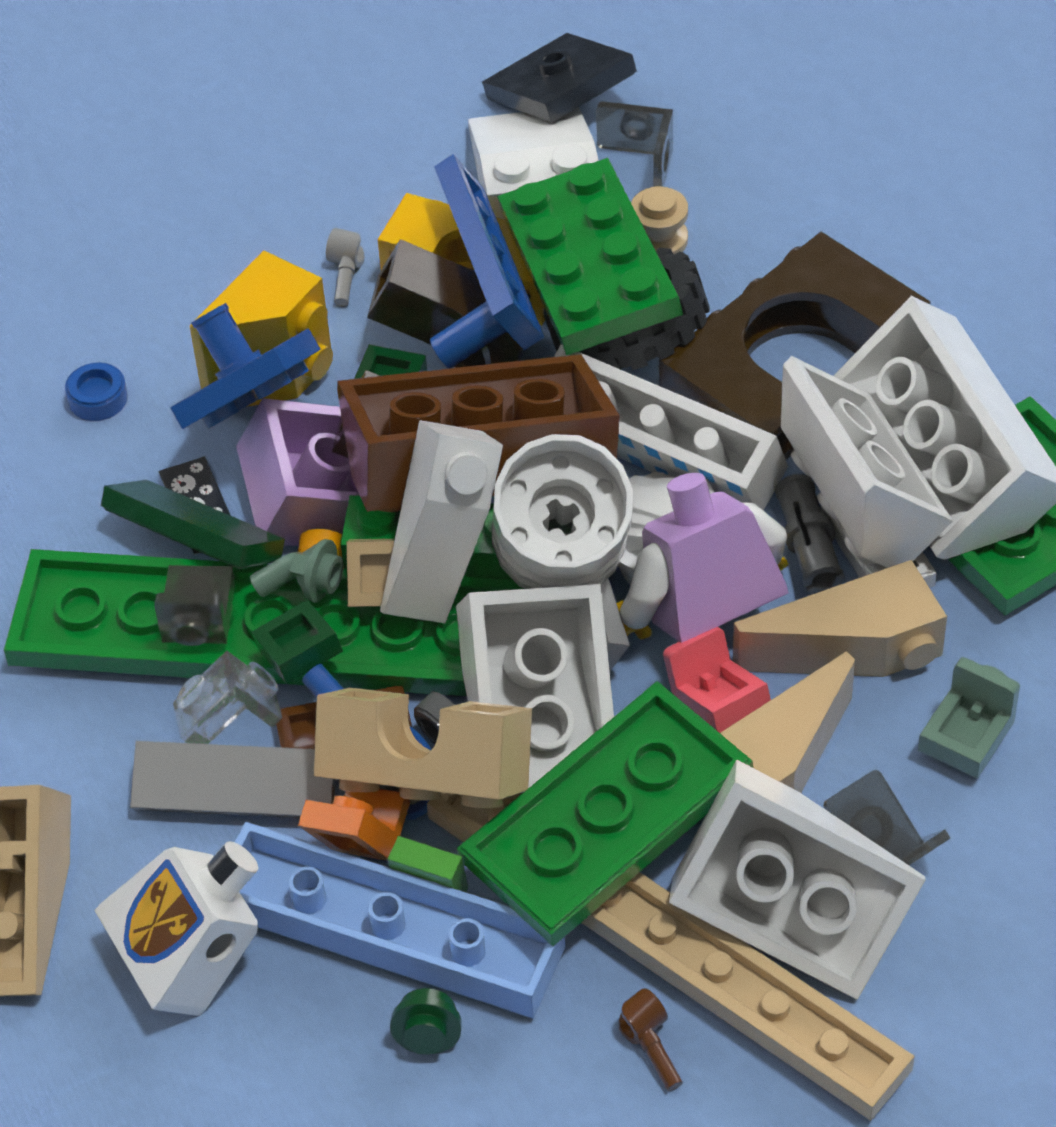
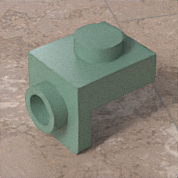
[918,657,1020,779]

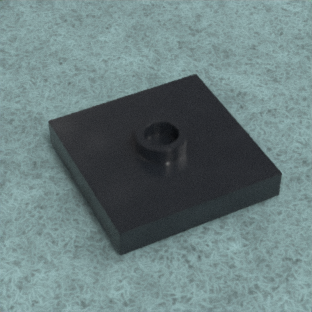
[482,33,637,123]

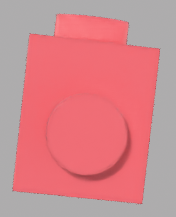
[663,627,771,733]

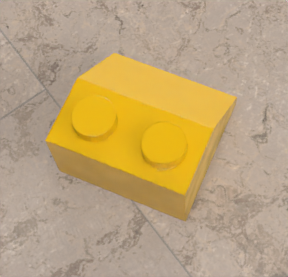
[189,250,333,407]

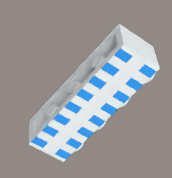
[554,345,788,511]

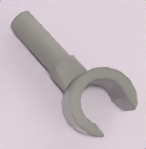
[325,228,365,307]

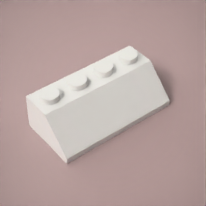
[834,296,1056,560]

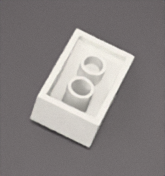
[468,107,599,220]
[456,584,614,793]
[669,760,925,1000]

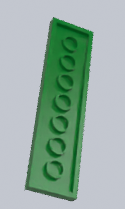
[4,549,524,696]

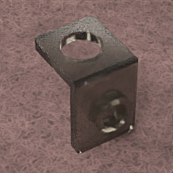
[596,101,673,187]
[823,770,951,865]

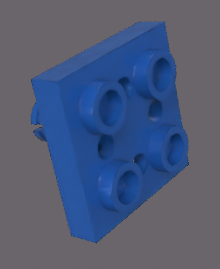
[170,303,321,429]

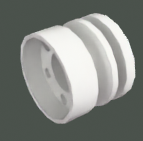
[492,434,633,589]

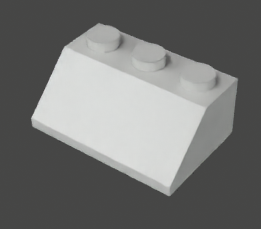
[781,356,953,568]

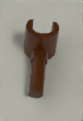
[619,988,683,1091]

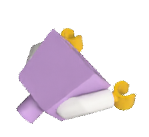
[616,473,789,643]

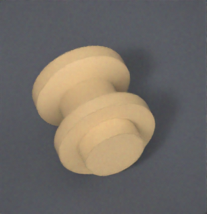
[631,186,688,254]

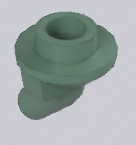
[250,539,344,603]

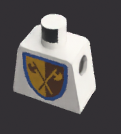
[94,841,259,1016]

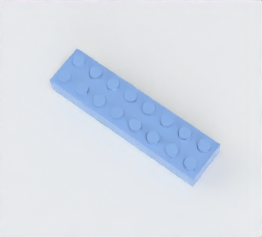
[235,822,565,1019]

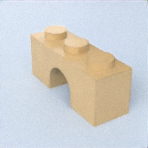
[314,688,532,808]

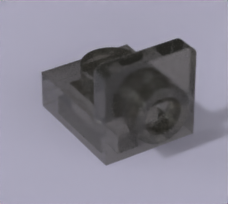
[154,565,235,646]

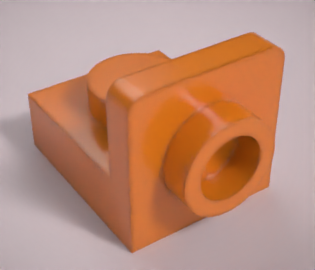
[298,789,410,861]

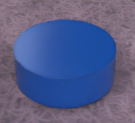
[65,362,128,421]

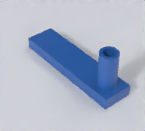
[430,154,544,369]

